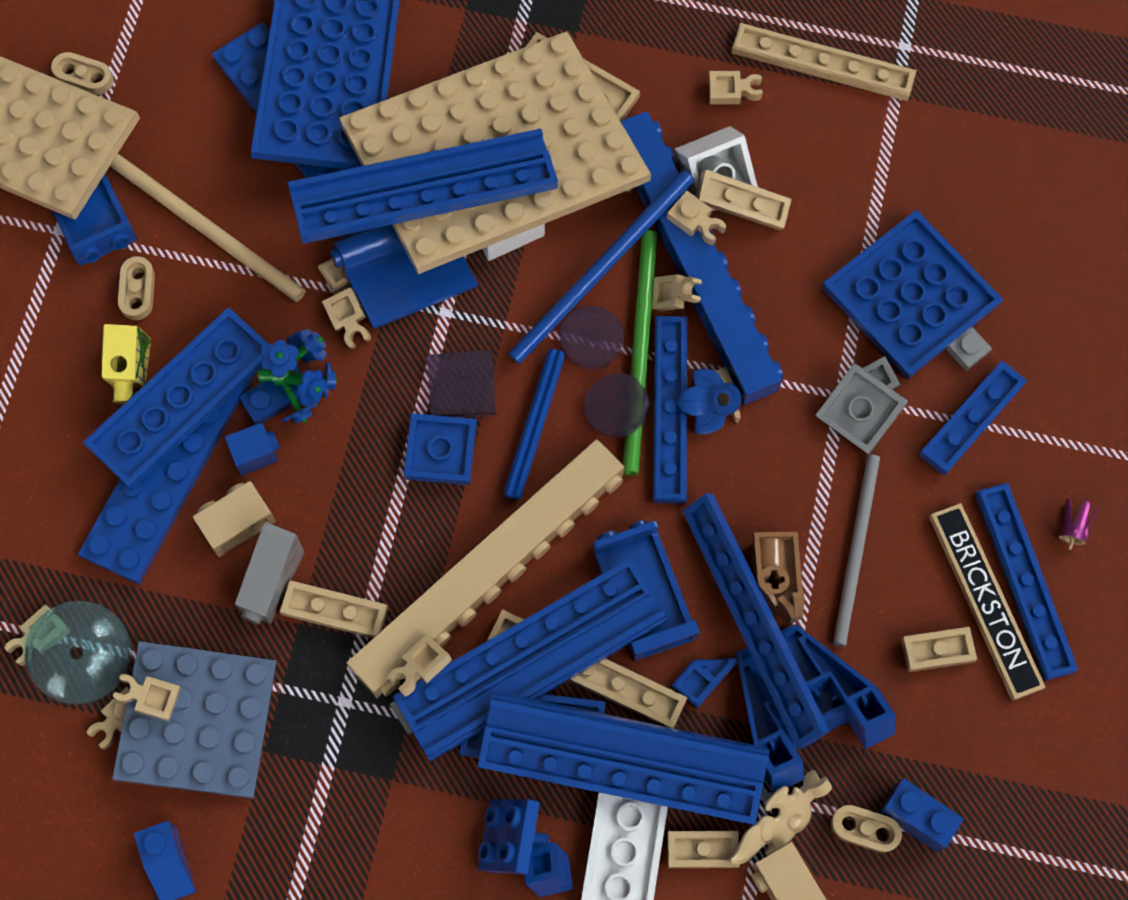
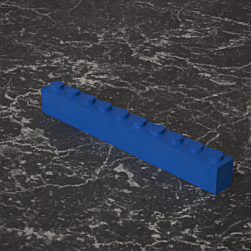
[620,111,783,406]

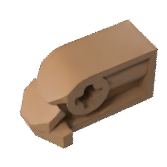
[751,532,805,623]

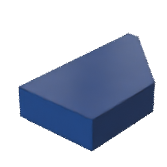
[671,658,738,710]

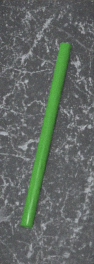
[623,230,657,476]

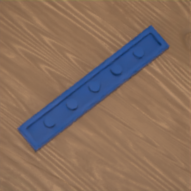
[653,316,687,504]
[975,483,1079,682]

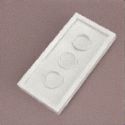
[581,792,668,900]

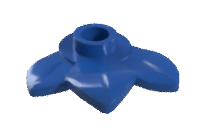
[676,369,742,435]

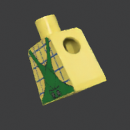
[102,324,151,404]

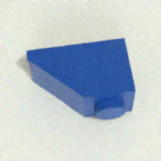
[133,821,197,900]

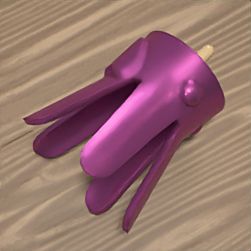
[1059,498,1100,550]

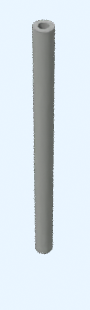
[833,454,880,647]

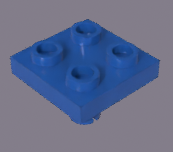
[478,799,550,874]

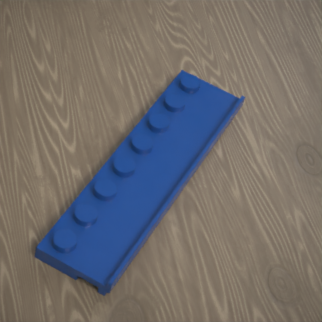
[288,128,558,244]
[393,558,668,762]
[478,692,770,825]

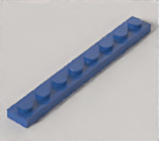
[682,493,830,749]

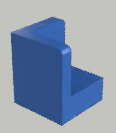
[524,842,573,897]

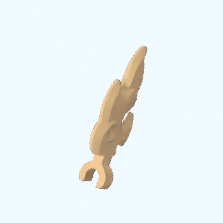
[729,770,832,865]

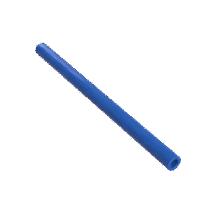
[508,170,695,365]

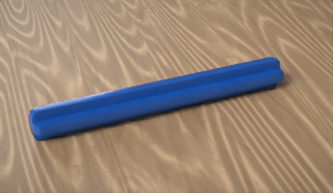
[504,349,565,501]

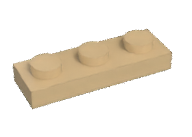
[695,170,791,230]
[280,580,388,638]

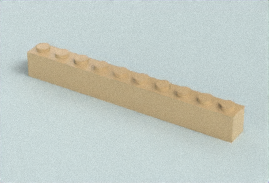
[346,439,624,699]

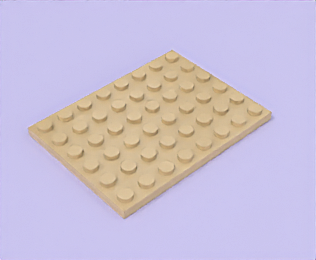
[339,31,651,274]

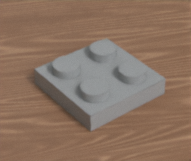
[815,363,908,454]

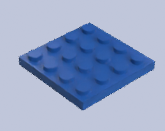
[821,209,1003,380]

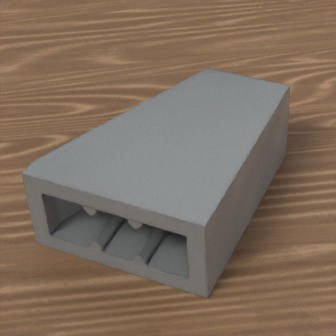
[235,522,305,625]

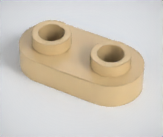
[51,52,114,95]
[118,256,155,321]
[831,805,902,853]

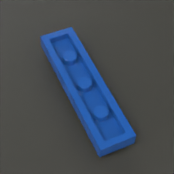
[919,361,1027,476]

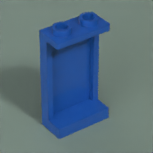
[52,174,138,266]
[592,520,700,662]

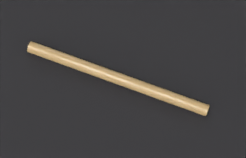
[110,154,305,302]

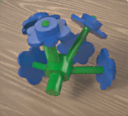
[258,329,337,424]

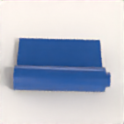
[330,225,478,330]

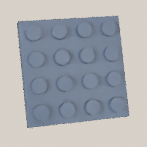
[112,641,277,799]

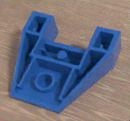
[736,624,896,793]

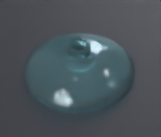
[25,601,131,704]

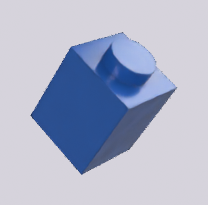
[225,422,280,476]

